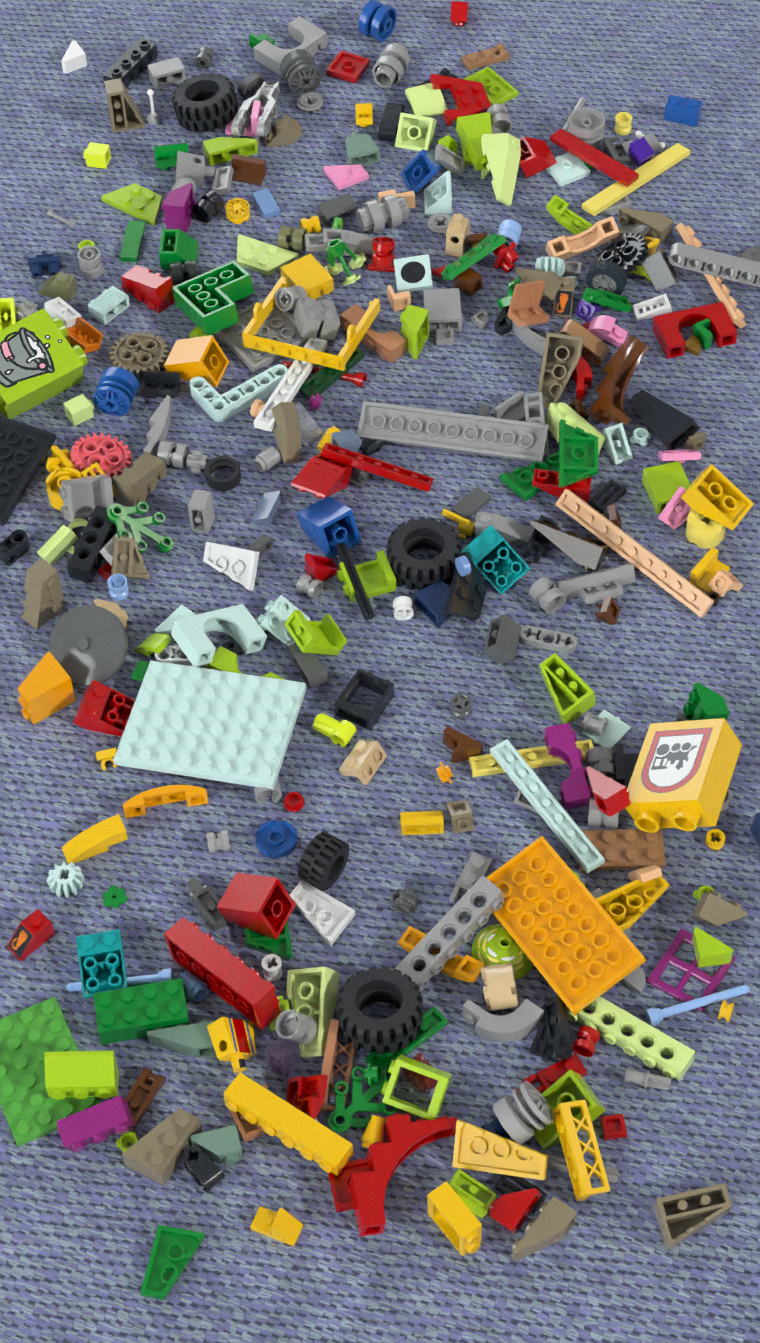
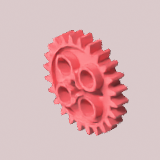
[70,432,132,478]

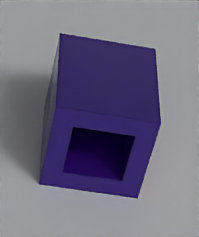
[628,137,655,167]

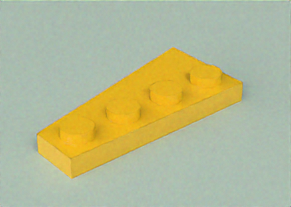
[452,1119,548,1180]

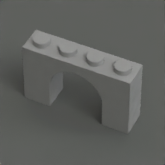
[253,16,328,77]

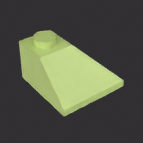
[395,113,437,151]

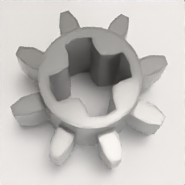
[16,300,38,320]
[186,450,208,473]

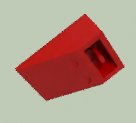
[291,454,353,499]
[73,680,135,737]

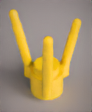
[441,509,475,540]

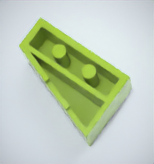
[539,653,596,724]

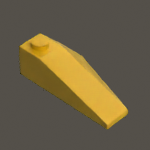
[596,876,669,931]

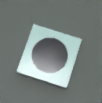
[394,254,433,293]

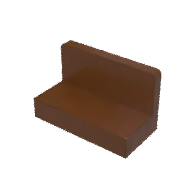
[231,154,267,185]

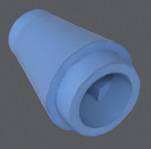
[179,971,208,1002]

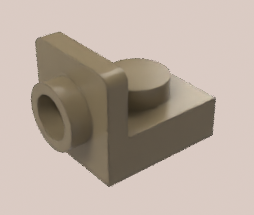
[683,431,706,450]
[446,799,474,834]

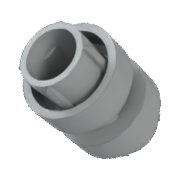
[372,43,410,88]
[356,194,409,233]

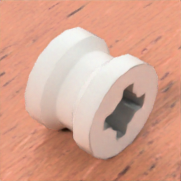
[393,596,414,620]

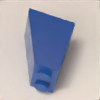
[297,496,362,558]

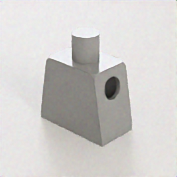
[175,151,214,186]

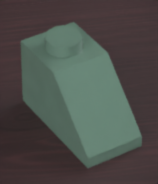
[190,1125,243,1165]

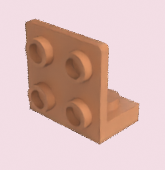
[507,280,549,327]

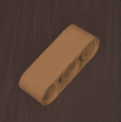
[558,319,610,366]

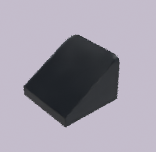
[359,439,384,456]

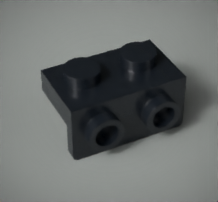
[140,370,181,399]

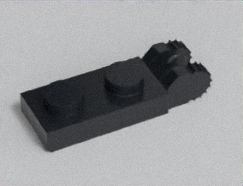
[523,515,559,564]

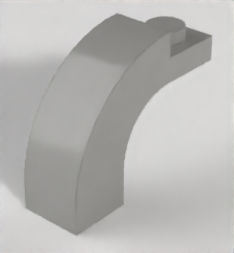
[463,999,544,1043]

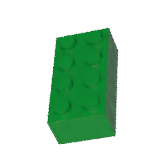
[93,978,189,1045]

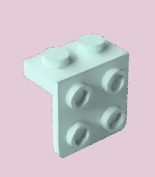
[256,595,311,644]

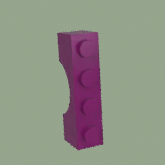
[544,723,593,810]

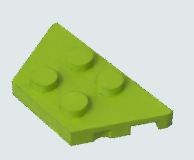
[101,183,162,226]

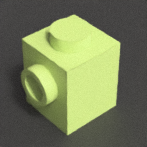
[63,394,94,426]

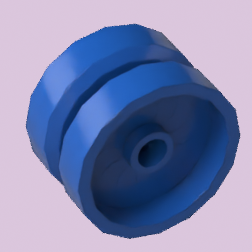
[358,0,397,42]

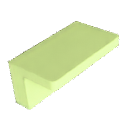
[37,525,79,566]

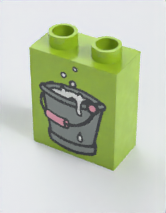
[0,308,88,419]

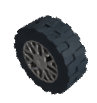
[585,260,628,295]

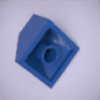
[401,149,442,195]

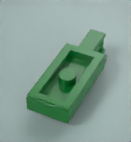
[582,287,632,313]

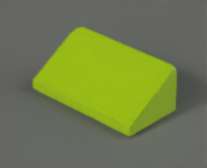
[448,1168,498,1218]

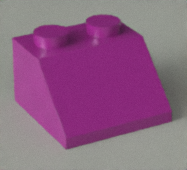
[162,183,195,232]

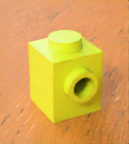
[83,142,111,169]

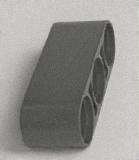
[285,640,329,689]

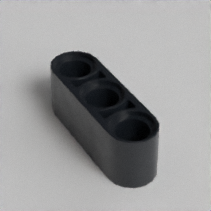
[378,102,404,141]

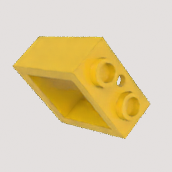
[427,1182,482,1256]

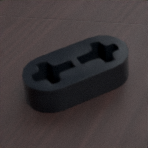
[494,306,512,335]

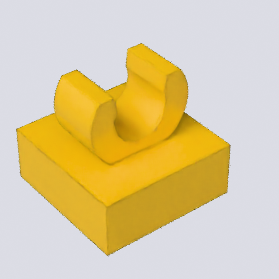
[96,748,117,770]

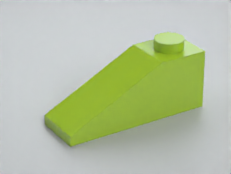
[203,137,258,166]

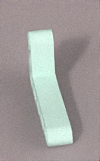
[190,364,288,422]

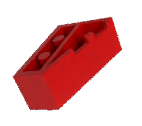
[121,265,175,313]

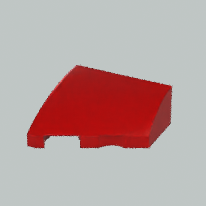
[286,1075,328,1119]

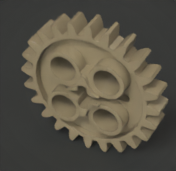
[109,330,169,379]

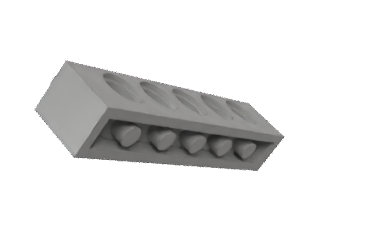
[393,875,505,991]

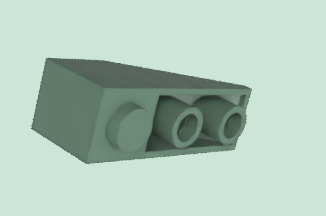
[147,1020,216,1058]

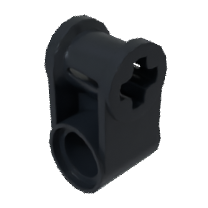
[0,529,30,566]
[183,1146,225,1192]

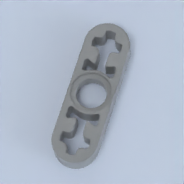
[520,626,577,654]

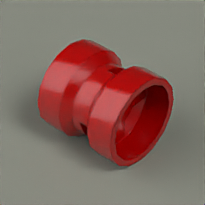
[572,1026,600,1057]

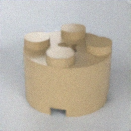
[481,963,519,1011]

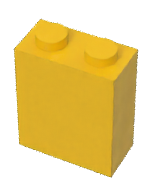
[280,253,334,300]

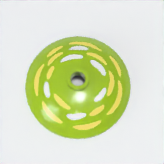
[471,923,534,980]

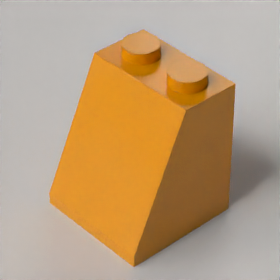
[164,335,229,388]
[18,652,76,724]

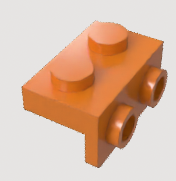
[65,317,103,353]

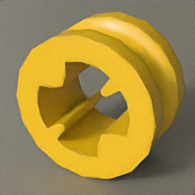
[705,829,725,850]
[718,1000,735,1022]

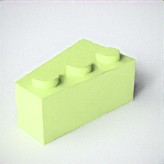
[545,402,606,455]

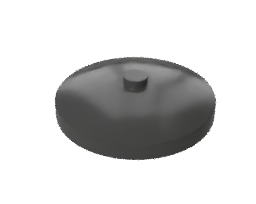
[49,605,128,686]

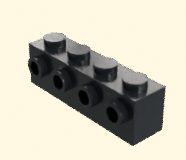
[103,38,158,88]

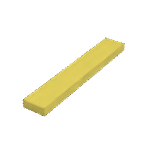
[469,739,594,777]

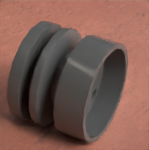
[280,49,322,95]

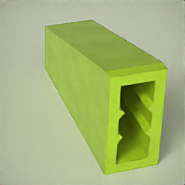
[456,112,492,171]

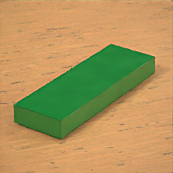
[120,221,146,262]

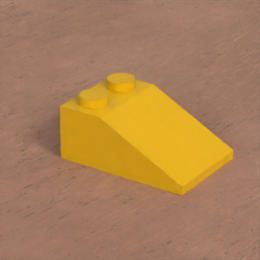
[681,464,754,530]

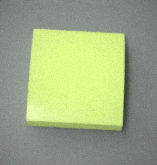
[405,83,447,118]

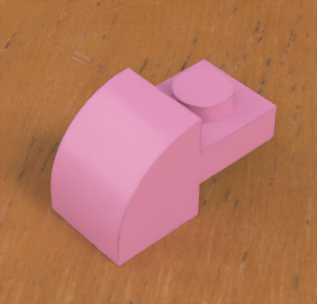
[587,315,628,348]

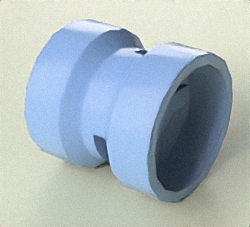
[107,574,129,600]

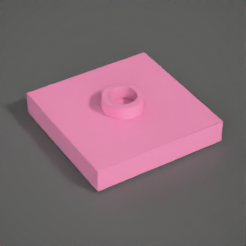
[658,449,701,463]

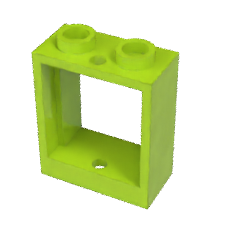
[381,1055,452,1120]

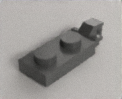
[188,877,230,932]

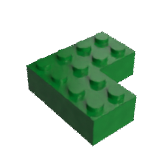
[171,261,254,336]

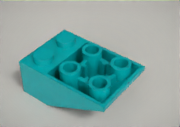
[462,525,530,595]
[76,929,128,999]

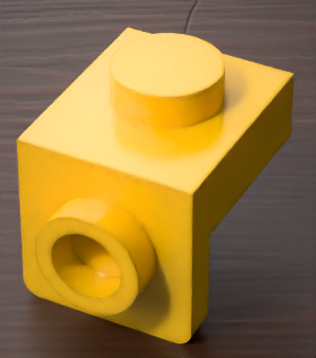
[355,103,373,127]

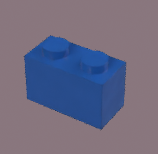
[664,95,703,127]

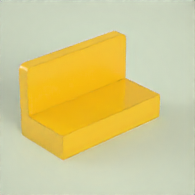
[690,547,730,593]
[400,811,444,835]

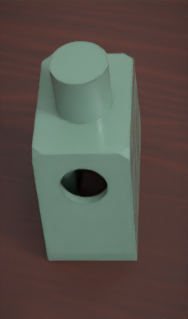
[345,132,380,166]

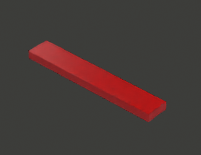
[550,128,639,187]
[320,443,434,492]

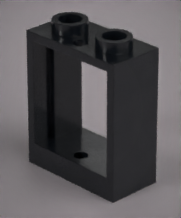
[334,668,395,731]

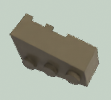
[104,78,145,133]
[112,452,167,507]
[21,558,66,630]
[122,1108,202,1186]
[653,1183,732,1252]

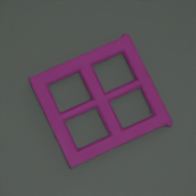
[646,929,736,1012]

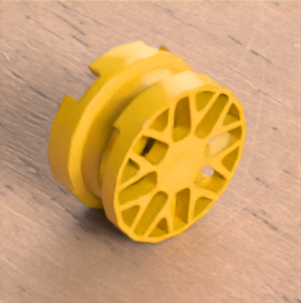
[225,198,250,224]

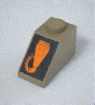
[553,277,576,318]

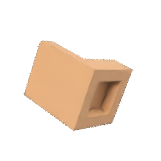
[387,285,411,312]

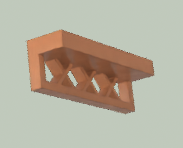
[320,1019,356,1112]

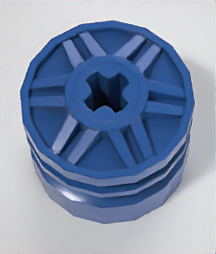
[92,367,139,416]

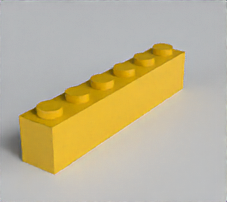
[223,1072,354,1176]

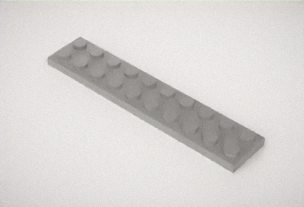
[357,401,549,463]

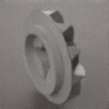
[297,93,323,114]
[427,213,452,235]

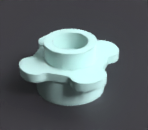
[630,428,651,447]

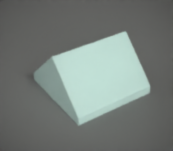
[424,170,452,214]

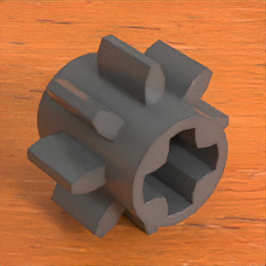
[391,886,418,915]

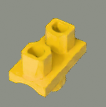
[46,445,79,473]

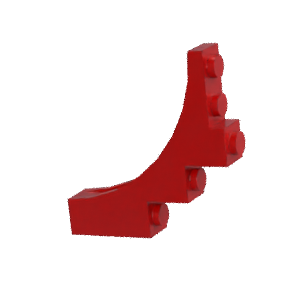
[349,1113,457,1237]

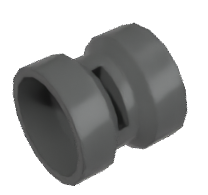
[194,46,214,69]

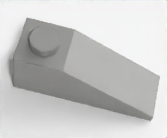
[475,512,534,546]

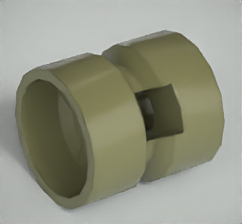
[278,225,307,251]

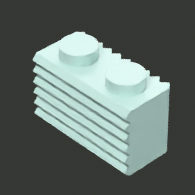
[88,286,130,326]

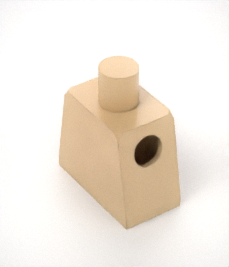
[445,213,470,257]

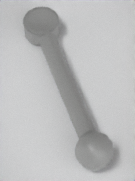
[47,210,76,228]

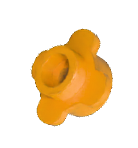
[436,761,453,784]

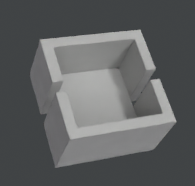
[293,297,340,340]

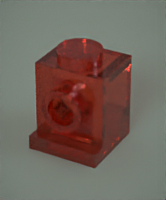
[403,1052,438,1094]

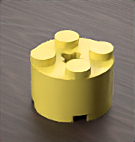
[686,508,726,549]

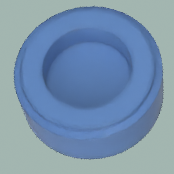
[455,555,471,577]

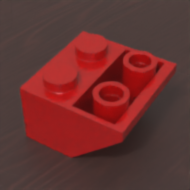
[519,136,557,179]

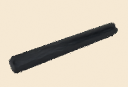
[336,542,374,620]

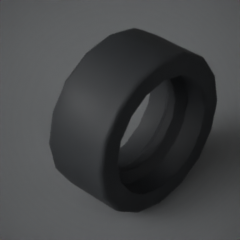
[204,456,241,492]

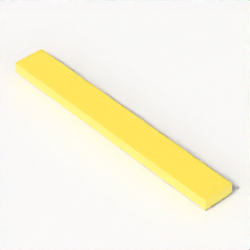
[582,143,690,216]

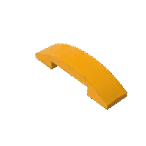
[123,785,208,818]
[398,926,485,983]

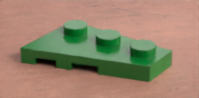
[140,1225,205,1300]

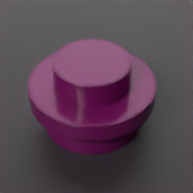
[308,393,323,411]

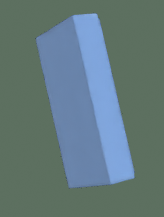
[252,188,281,219]

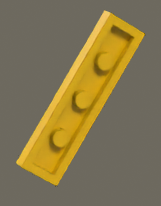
[552,1100,610,1201]

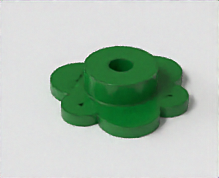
[103,886,127,908]

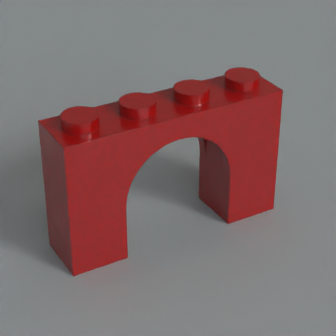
[652,302,737,359]

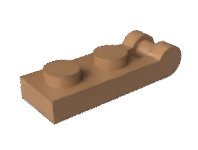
[462,43,510,70]

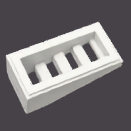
[632,294,672,320]

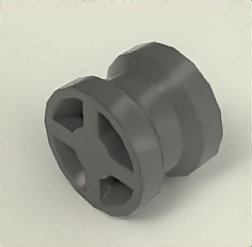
[451,693,471,719]

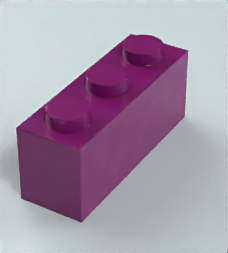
[56,1095,134,1152]

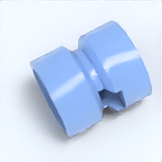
[498,220,522,250]

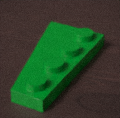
[440,234,507,280]
[499,451,559,501]

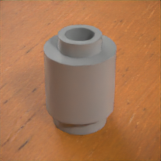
[253,446,282,473]

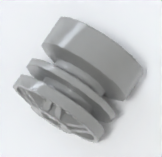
[493,1081,554,1145]

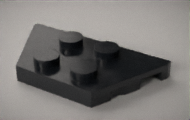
[444,551,487,620]

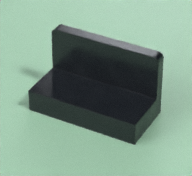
[614,744,639,788]

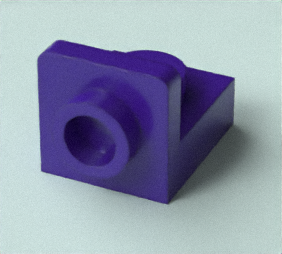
[575,298,605,322]

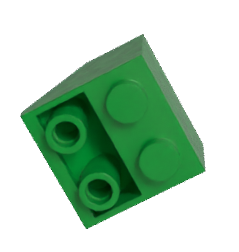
[159,229,199,269]
[683,683,730,721]

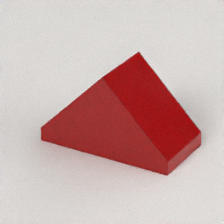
[304,553,339,582]

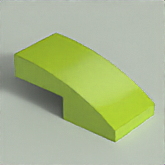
[135,633,172,656]

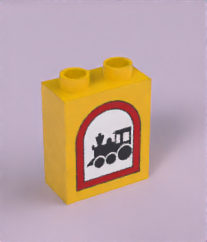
[625,718,742,833]

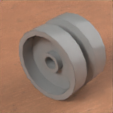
[567,107,605,148]

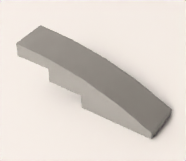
[143,395,172,457]

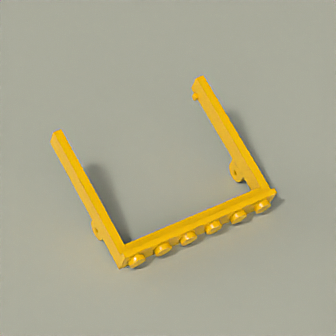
[242,277,381,371]

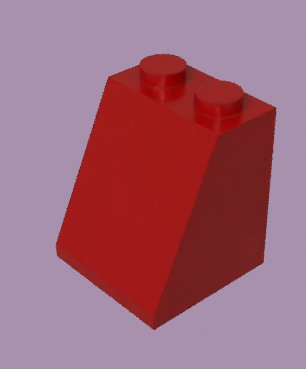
[217,873,296,939]

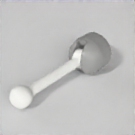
[147,89,161,125]

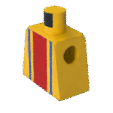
[207,1017,256,1073]

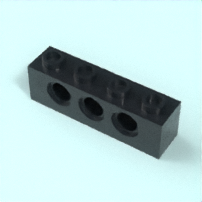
[66,505,119,583]

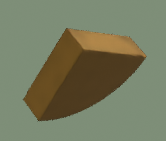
[685,334,701,356]

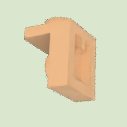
[708,570,744,597]

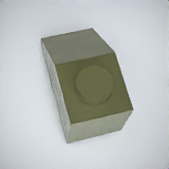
[38,272,78,302]

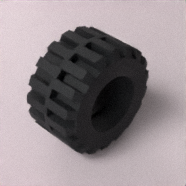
[297,831,349,891]

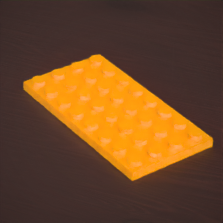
[483,836,646,1016]

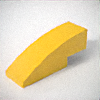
[61,814,128,864]

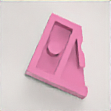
[323,164,369,190]

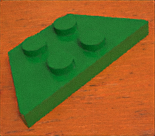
[559,419,598,488]
[245,882,293,959]

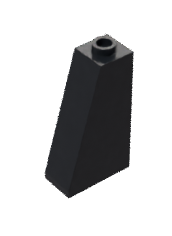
[628,390,700,450]

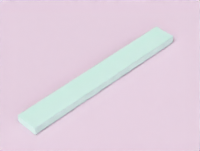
[490,739,605,873]

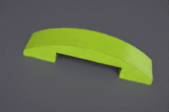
[546,195,593,235]

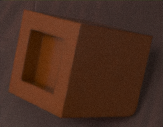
[454,268,482,297]

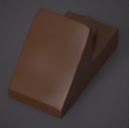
[443,726,483,763]

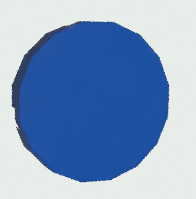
[256,820,298,858]

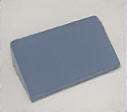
[250,491,282,527]

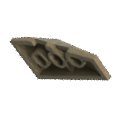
[537,332,584,408]

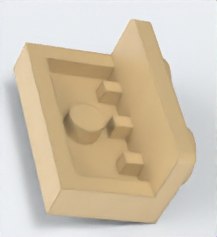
[339,740,387,785]

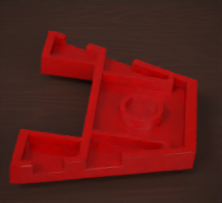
[430,74,491,126]

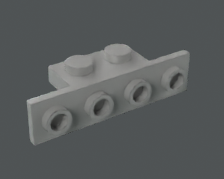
[558,563,636,604]

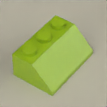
[44,1051,119,1100]

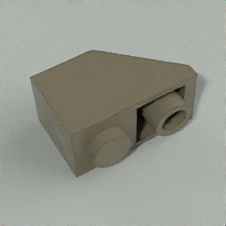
[263,114,303,148]
[692,891,748,926]

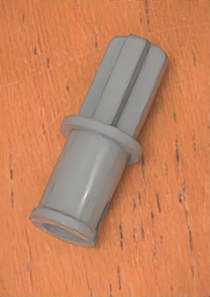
[624,1068,671,1090]

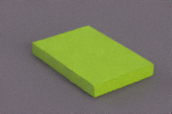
[464,66,519,106]

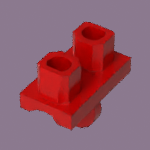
[492,241,519,273]

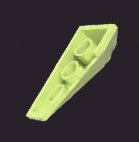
[481,133,521,206]

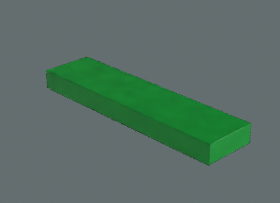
[365,1006,449,1073]

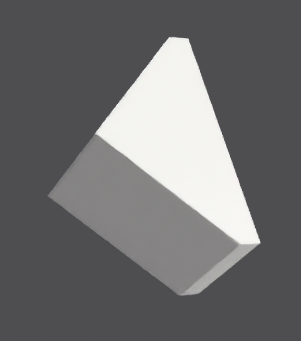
[61,40,87,74]

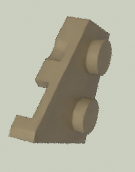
[111,537,150,579]

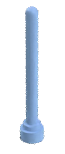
[67,968,173,992]
[645,984,750,1026]

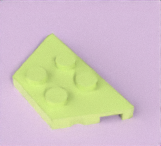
[237,234,299,276]

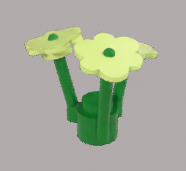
[324,239,366,286]

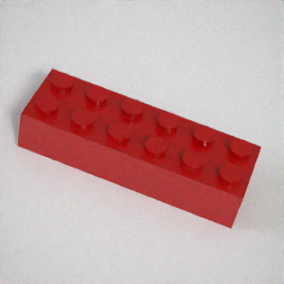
[164,917,281,1030]

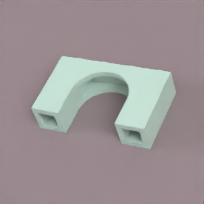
[171,604,267,667]

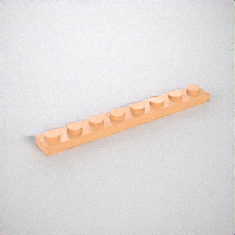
[676,223,747,329]

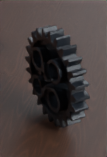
[594,232,649,275]

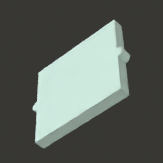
[582,709,631,749]

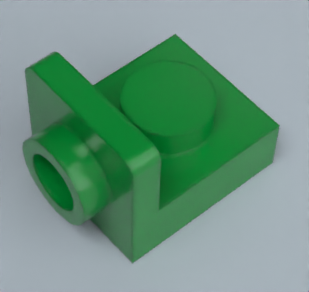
[249,33,275,49]
[693,318,713,350]

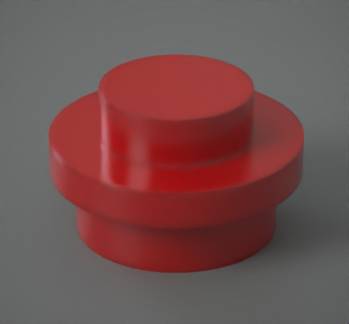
[283,792,305,812]

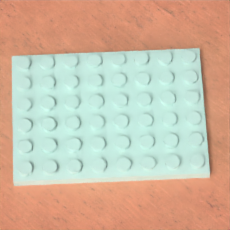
[113,660,307,790]

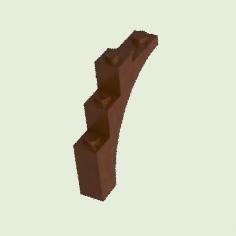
[588,335,649,425]

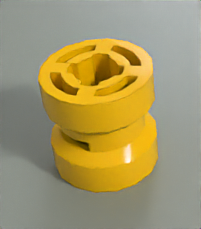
[300,215,321,234]

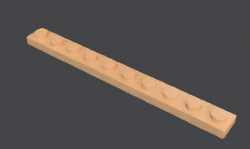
[555,489,714,617]

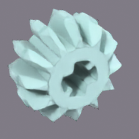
[535,256,565,277]
[47,861,84,899]

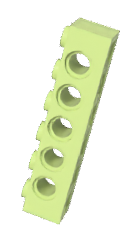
[565,996,695,1081]

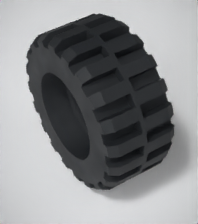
[172,72,239,133]
[387,517,461,591]
[336,966,423,1055]

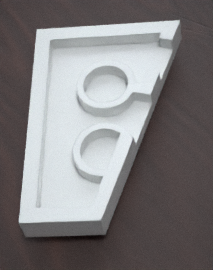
[203,542,260,591]
[290,880,355,946]

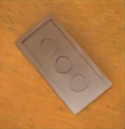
[578,829,665,871]

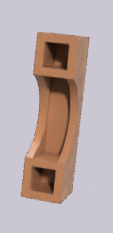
[340,304,407,363]

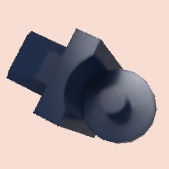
[28,248,62,277]

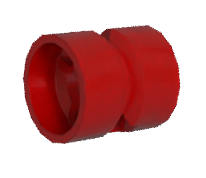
[372,237,395,267]

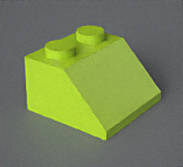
[400,305,429,359]

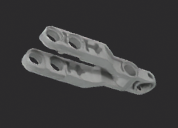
[231,81,281,136]

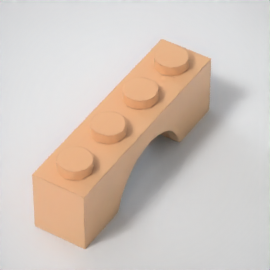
[546,216,619,260]

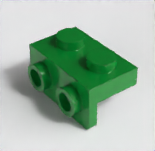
[154,143,188,170]

